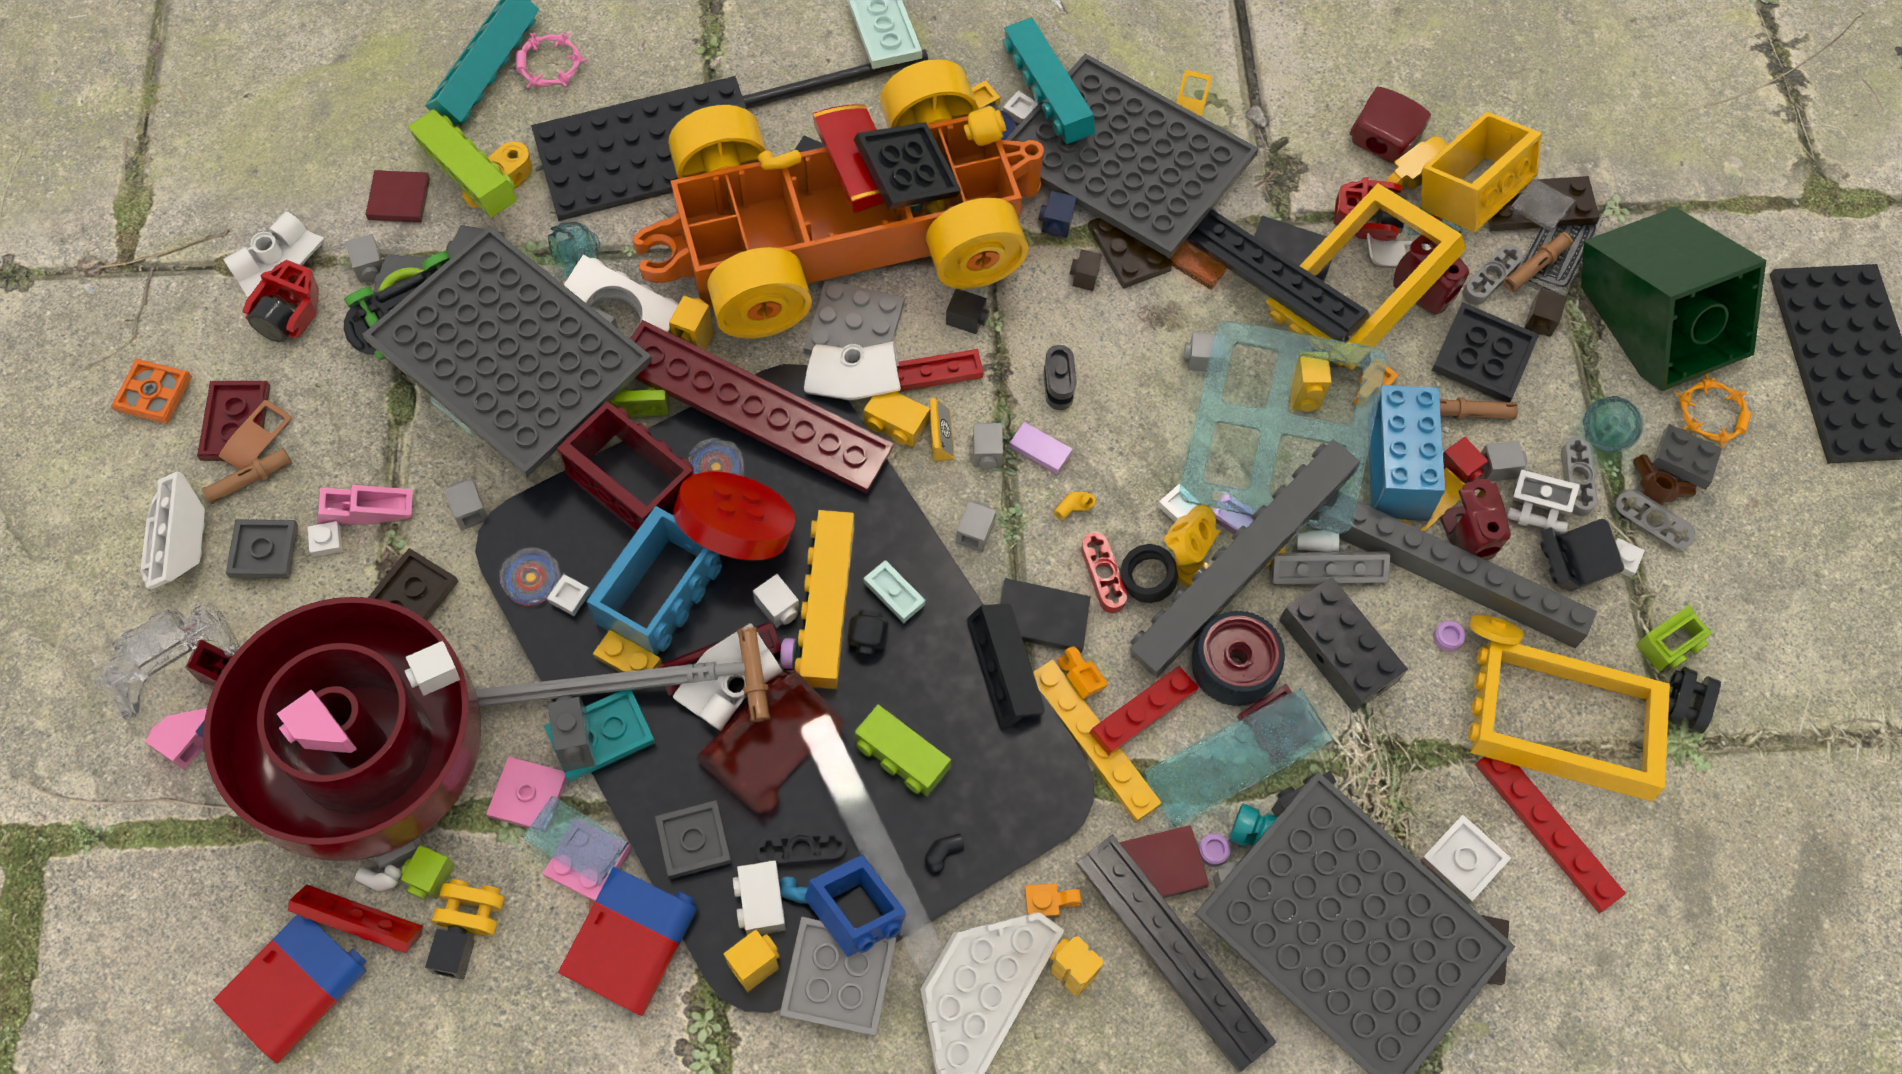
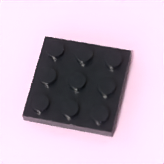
[853,122,961,210]
[1432,302,1539,402]

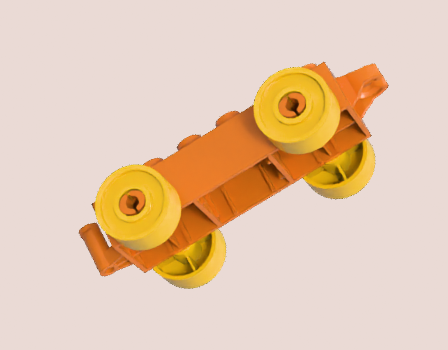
[633,59,1044,339]

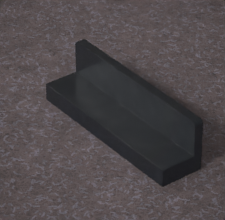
[967,604,1045,728]

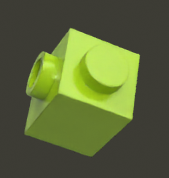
[400,845,455,900]

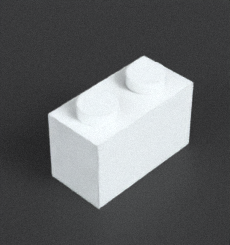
[733,860,786,935]

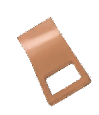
[219,400,291,470]

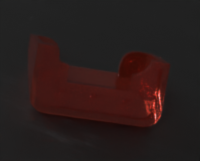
[696,670,845,813]

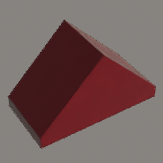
[185,639,233,686]

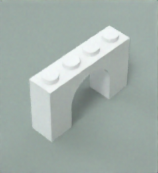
[564,255,678,333]

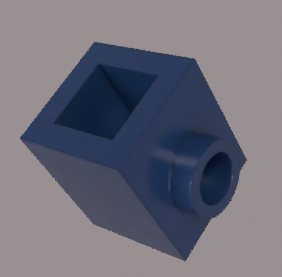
[1038,191,1077,238]

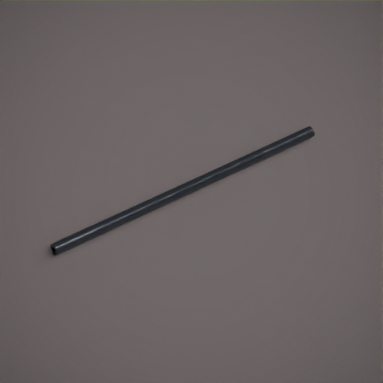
[742,49,928,109]

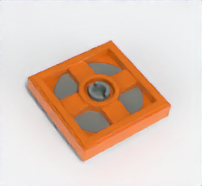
[111,358,192,425]

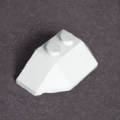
[140,471,205,590]

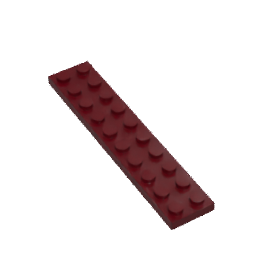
[630,320,894,494]

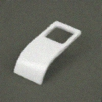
[1367,233,1431,267]

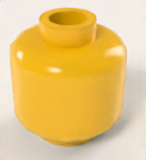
[964,106,1006,146]

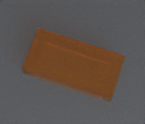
[1168,241,1227,290]

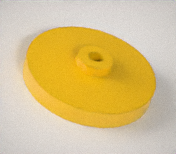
[1469,614,1524,645]

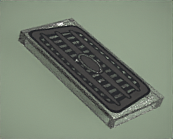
[1517,218,1604,296]

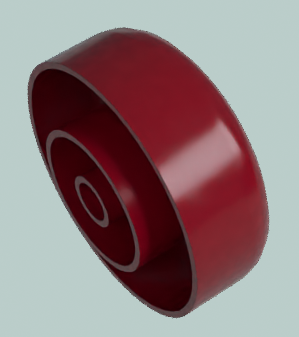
[203,597,481,862]

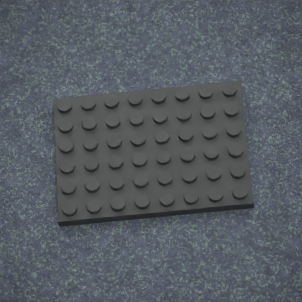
[1005,53,1259,258]
[362,225,652,477]
[1194,772,1516,1074]

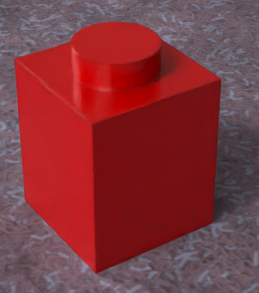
[1443,437,1488,483]

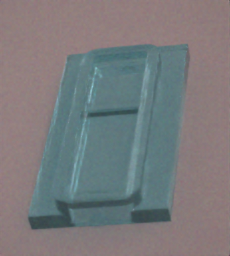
[522,796,629,886]

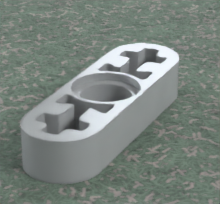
[1463,245,1523,305]
[1561,437,1598,516]
[1616,489,1695,548]

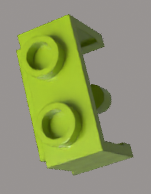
[1636,605,1713,672]

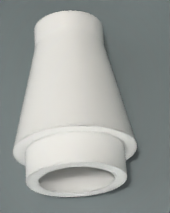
[1297,527,1339,552]

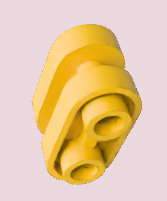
[431,879,505,937]

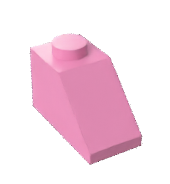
[277,690,357,753]
[145,708,207,770]

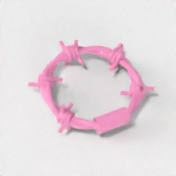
[516,33,588,89]

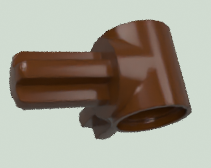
[1633,454,1697,506]

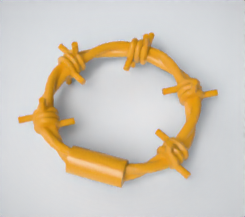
[1675,374,1752,449]

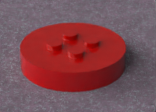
[673,471,795,560]

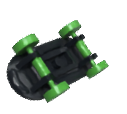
[344,251,451,361]

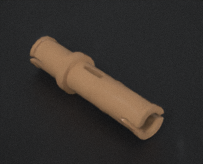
[1503,232,1573,292]
[1440,397,1518,420]
[202,448,293,505]
[737,627,770,722]

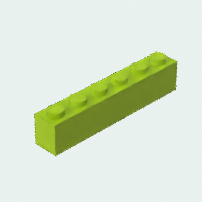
[407,109,518,218]

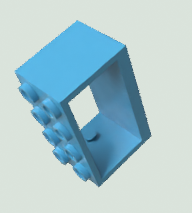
[1367,385,1445,521]
[586,506,722,656]

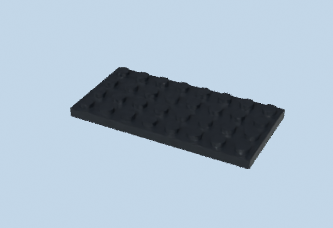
[531,76,747,221]
[1769,264,1902,464]

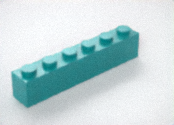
[425,0,540,125]
[1002,17,1095,145]

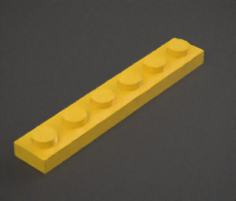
[1033,659,1162,823]

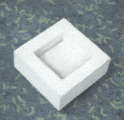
[1003,91,1039,124]
[1158,484,1200,522]
[307,521,343,557]
[1615,538,1645,578]
[547,574,590,616]

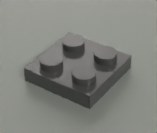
[1653,424,1722,490]
[226,519,298,579]
[655,800,732,879]

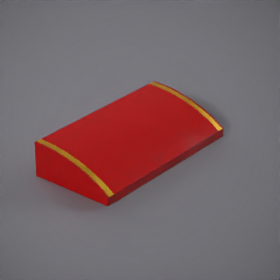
[813,104,884,213]

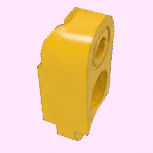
[1386,136,1449,190]
[462,141,532,208]
[1164,504,1220,567]

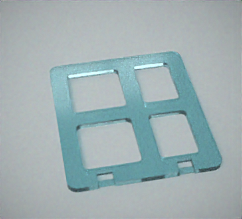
[1179,321,1387,534]

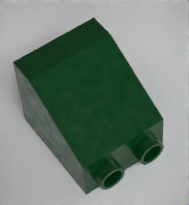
[1581,207,1767,391]

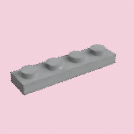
[1271,551,1390,584]

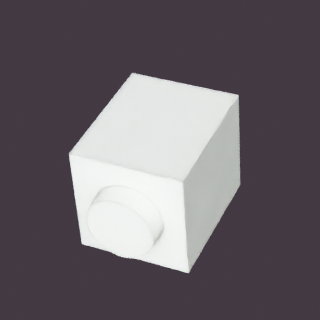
[753,574,800,628]
[404,641,460,696]

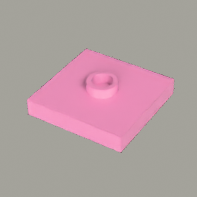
[486,756,567,833]

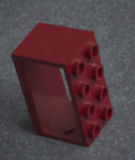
[557,401,694,532]

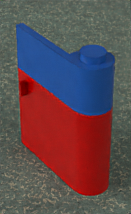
[557,866,698,1016]
[213,915,367,1064]

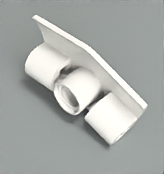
[223,211,325,297]
[804,341,901,400]
[673,623,783,731]

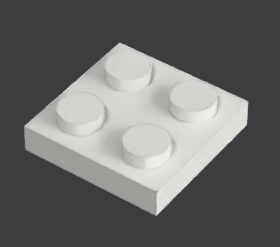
[1420,815,1511,904]

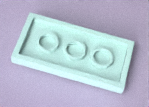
[847,0,922,69]

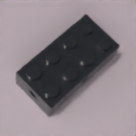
[1279,577,1408,713]

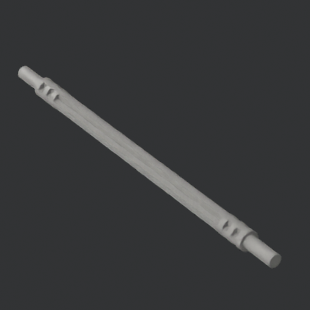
[475,662,745,707]

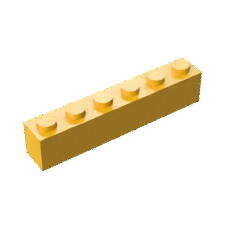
[795,510,854,689]

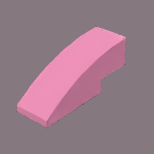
[317,485,413,525]

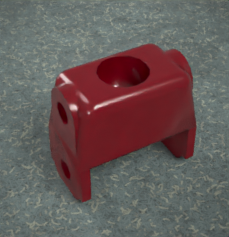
[1349,86,1431,164]
[1393,235,1470,315]
[1440,479,1511,560]

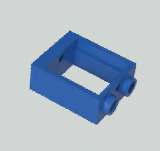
[805,855,906,957]

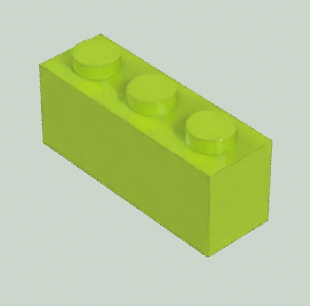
[855,704,951,797]

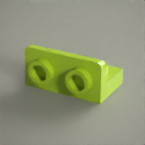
[609,388,669,417]

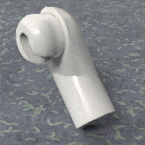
[355,865,402,892]

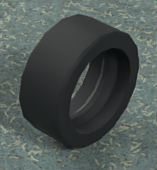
[1121,544,1178,603]

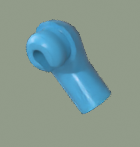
[779,877,808,903]

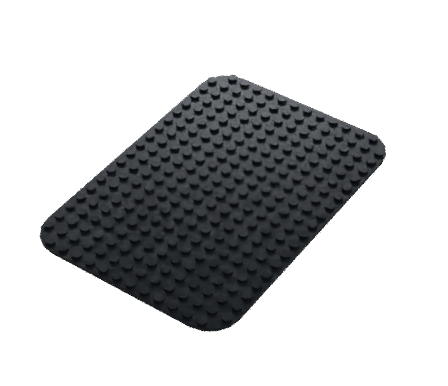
[475,364,1094,1013]

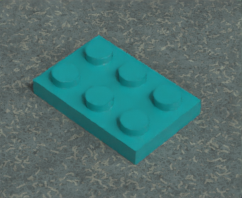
[544,690,655,783]

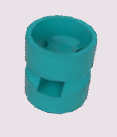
[1229,803,1277,847]

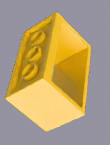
[1420,112,1542,233]

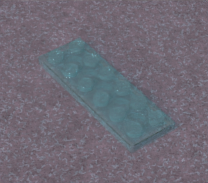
[1143,688,1333,827]

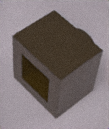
[1070,249,1102,291]

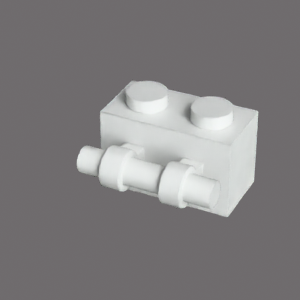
[1507,470,1580,534]

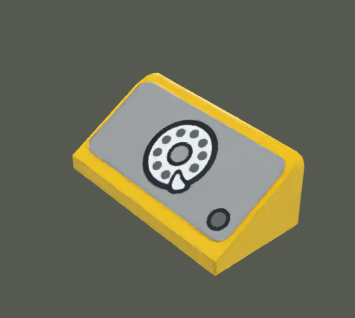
[929,397,954,461]

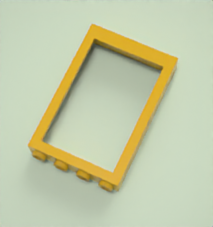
[1266,183,1466,370]
[1468,640,1670,802]

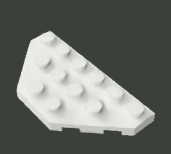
[920,913,1064,1074]

